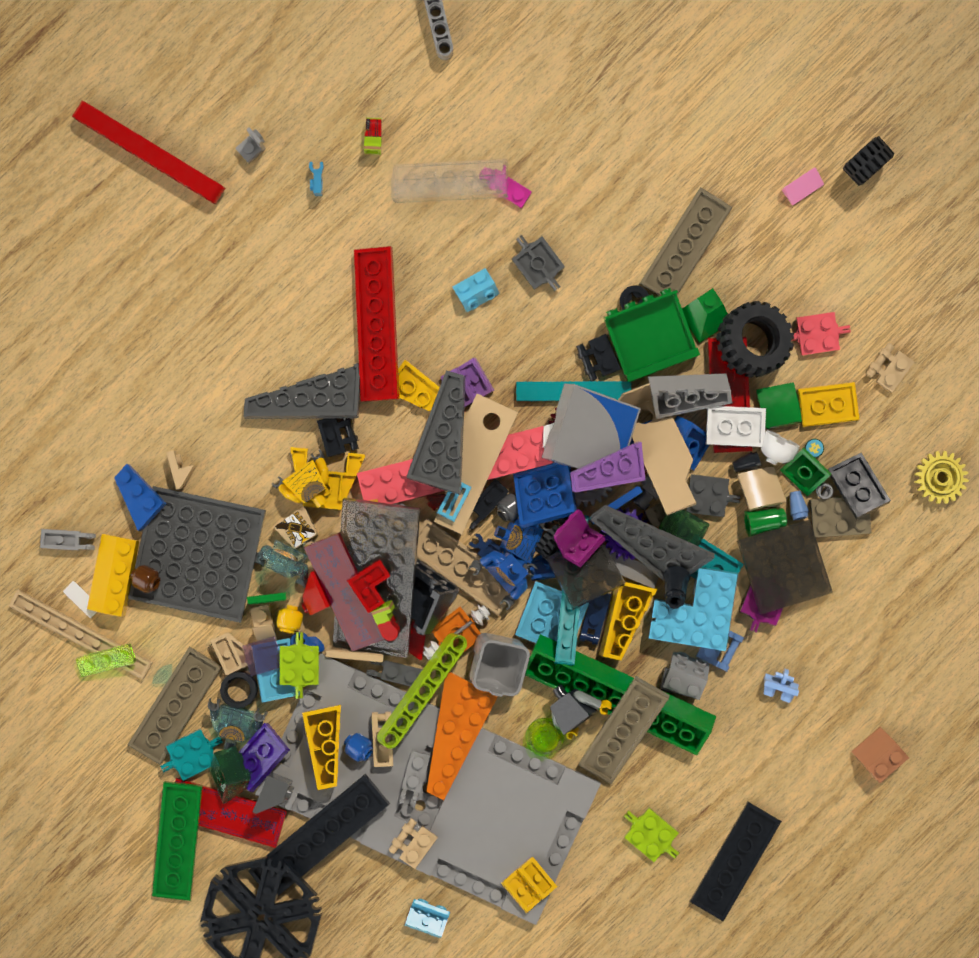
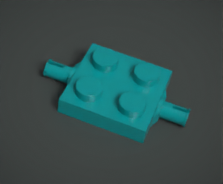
[160,728,223,781]

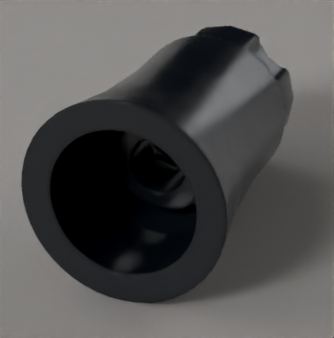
[663,566,690,609]

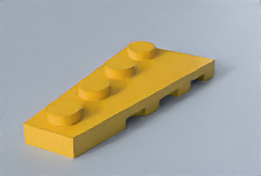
[398,360,465,412]

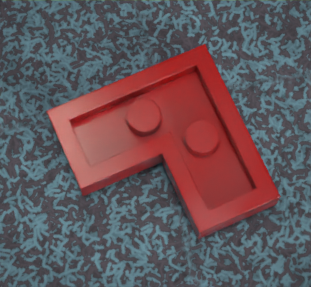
[347,559,390,613]

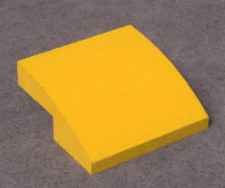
[501,856,558,913]

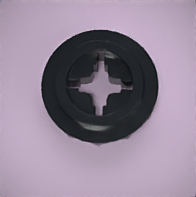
[620,285,649,309]

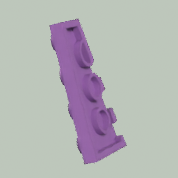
[570,441,646,492]

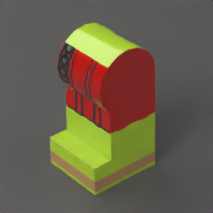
[364,117,382,155]
[371,600,401,641]

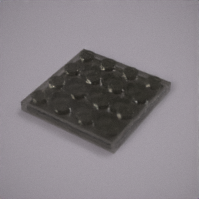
[737,519,833,615]

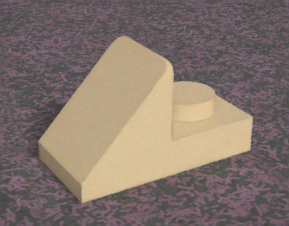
[166,450,196,490]
[250,605,278,644]

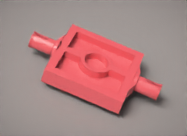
[791,312,851,355]

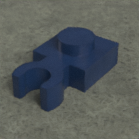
[468,533,504,557]

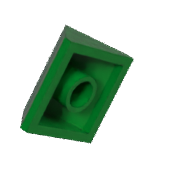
[780,447,831,496]

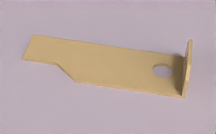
[618,383,696,515]
[434,394,518,534]

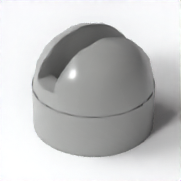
[816,483,833,499]

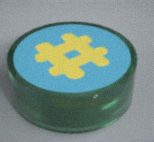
[804,439,824,458]

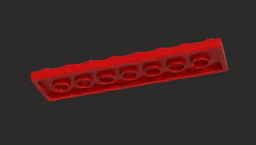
[354,246,400,402]

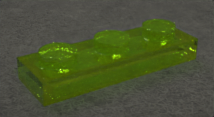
[75,643,136,677]

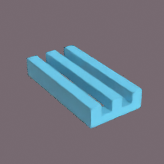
[437,482,472,522]

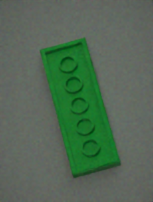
[152,781,203,901]

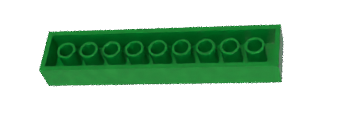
[525,634,716,756]

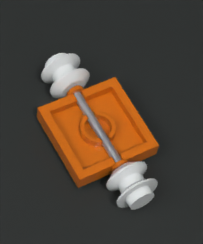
[423,605,490,660]

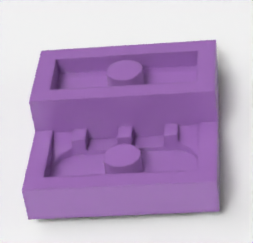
[440,357,495,407]

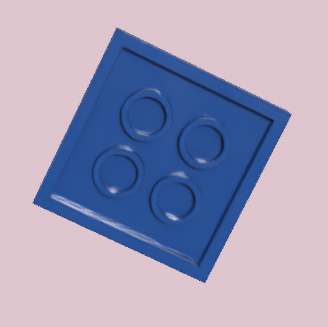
[513,463,577,528]

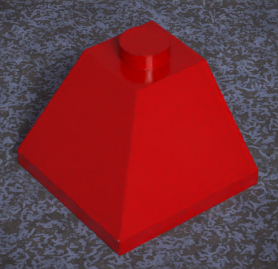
[301,571,331,616]

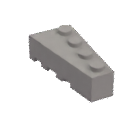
[648,374,732,419]

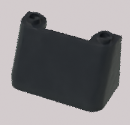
[375,553,459,635]

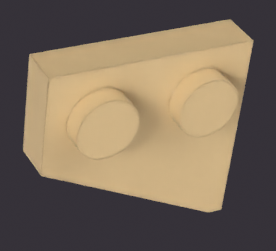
[210,633,254,676]

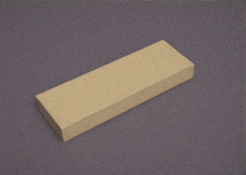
[325,645,385,662]

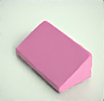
[782,167,824,206]

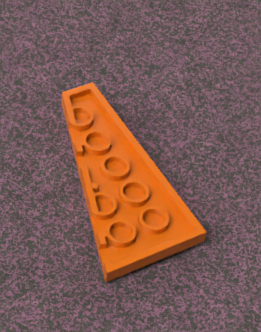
[427,672,498,800]

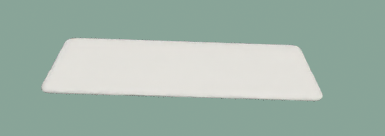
[63,581,96,618]

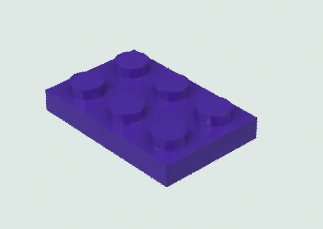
[228,723,290,792]

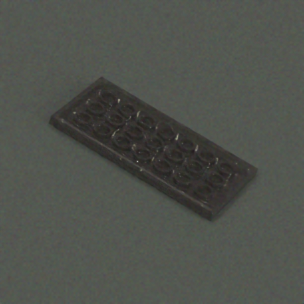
[333,498,421,658]

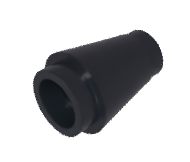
[732,451,762,473]

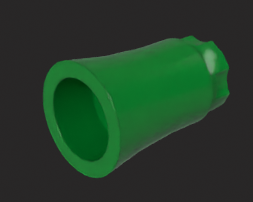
[744,508,787,537]

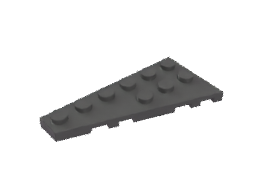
[244,363,360,419]
[406,370,466,495]
[591,505,714,581]

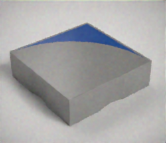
[542,384,641,469]

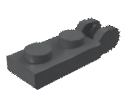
[366,660,423,686]

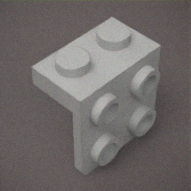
[663,652,709,700]

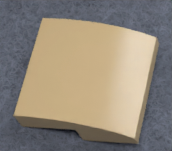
[737,467,786,511]

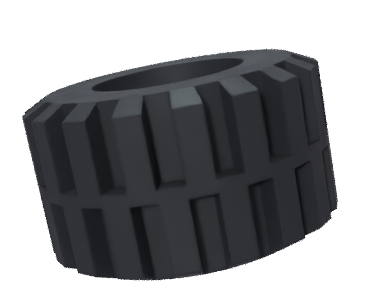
[843,136,895,186]

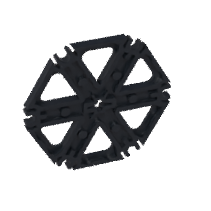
[200,856,323,958]

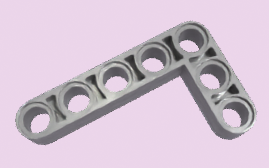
[424,0,453,60]

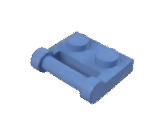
[696,631,744,672]

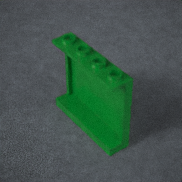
[603,287,700,382]

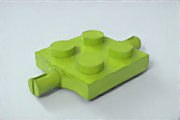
[280,632,319,699]
[624,807,679,862]

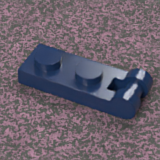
[579,589,611,646]

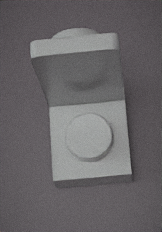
[235,127,266,164]

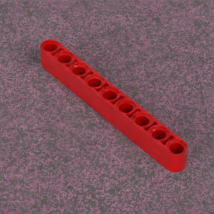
[72,100,226,205]

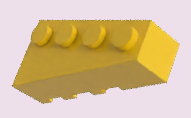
[599,580,657,660]
[302,704,341,790]

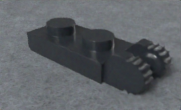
[469,479,509,530]

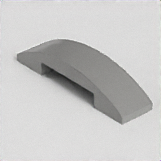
[587,546,659,589]

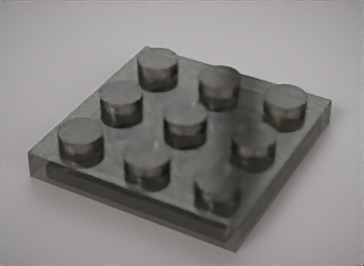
[546,543,625,610]

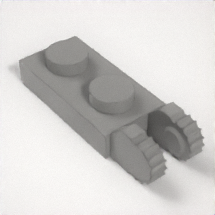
[40,529,96,550]
[399,750,430,808]

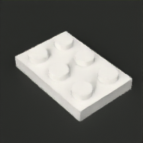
[706,406,766,447]

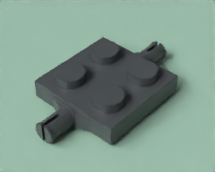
[512,235,565,291]
[686,474,740,517]

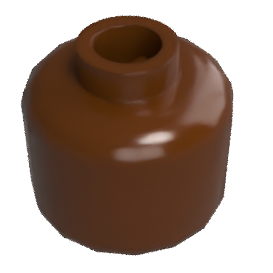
[130,565,161,593]

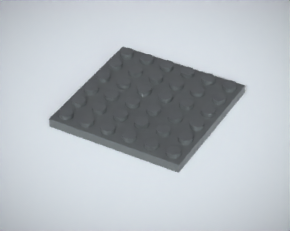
[128,486,266,623]

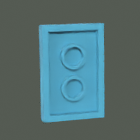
[251,638,300,703]

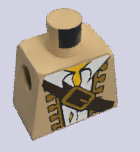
[273,506,318,549]

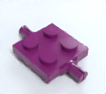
[739,569,790,633]

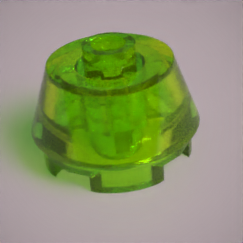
[526,718,564,756]

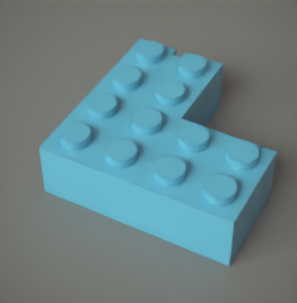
[649,567,739,651]

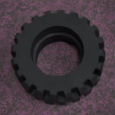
[716,301,794,378]

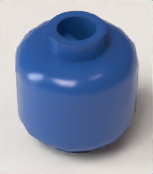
[344,733,373,762]

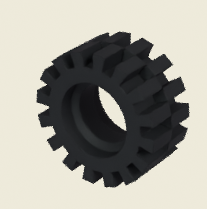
[535,524,561,560]

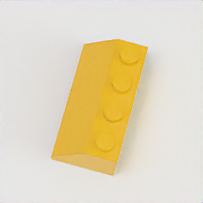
[87,534,140,617]

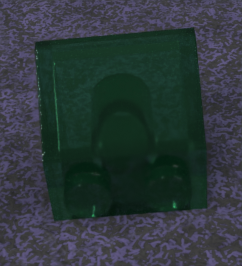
[658,510,710,546]
[209,746,251,804]

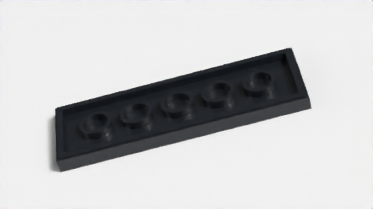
[690,801,782,922]

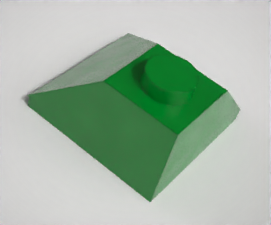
[682,288,728,343]

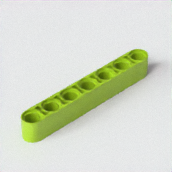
[377,633,467,749]

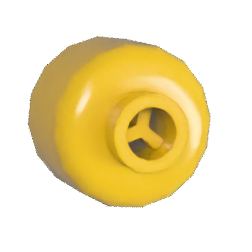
[276,605,303,634]

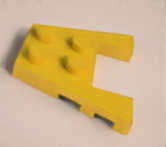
[290,447,365,510]

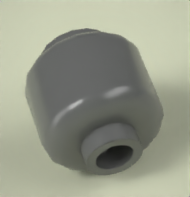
[497,493,519,522]

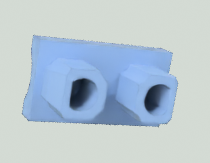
[764,669,799,703]

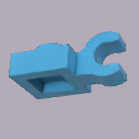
[309,162,324,196]

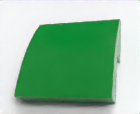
[756,382,802,430]

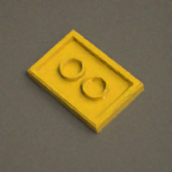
[797,382,860,427]

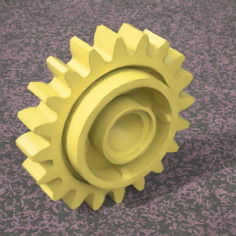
[914,451,969,504]

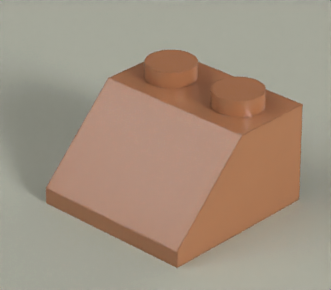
[851,727,909,783]

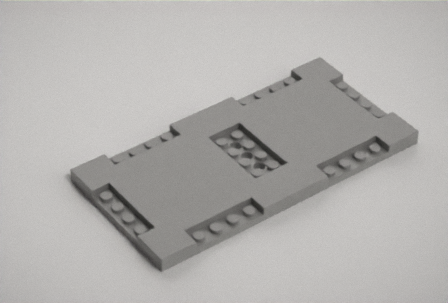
[255,653,601,925]

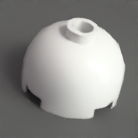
[761,430,800,465]

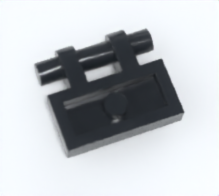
[576,334,620,381]
[317,418,359,458]

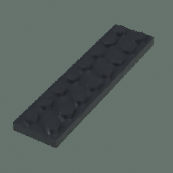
[248,773,390,897]

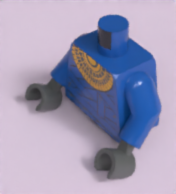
[494,519,554,577]
[468,551,528,610]

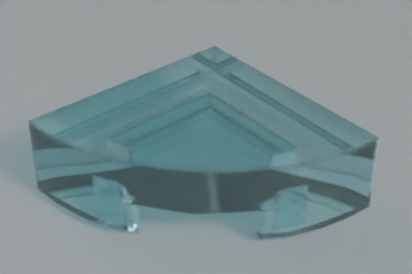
[152,664,172,684]

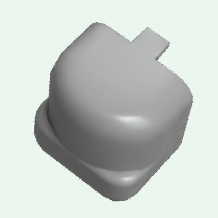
[469,633,530,697]

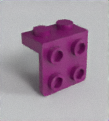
[554,509,605,568]

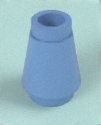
[789,491,809,520]

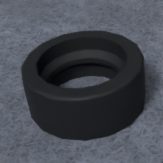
[220,671,258,709]

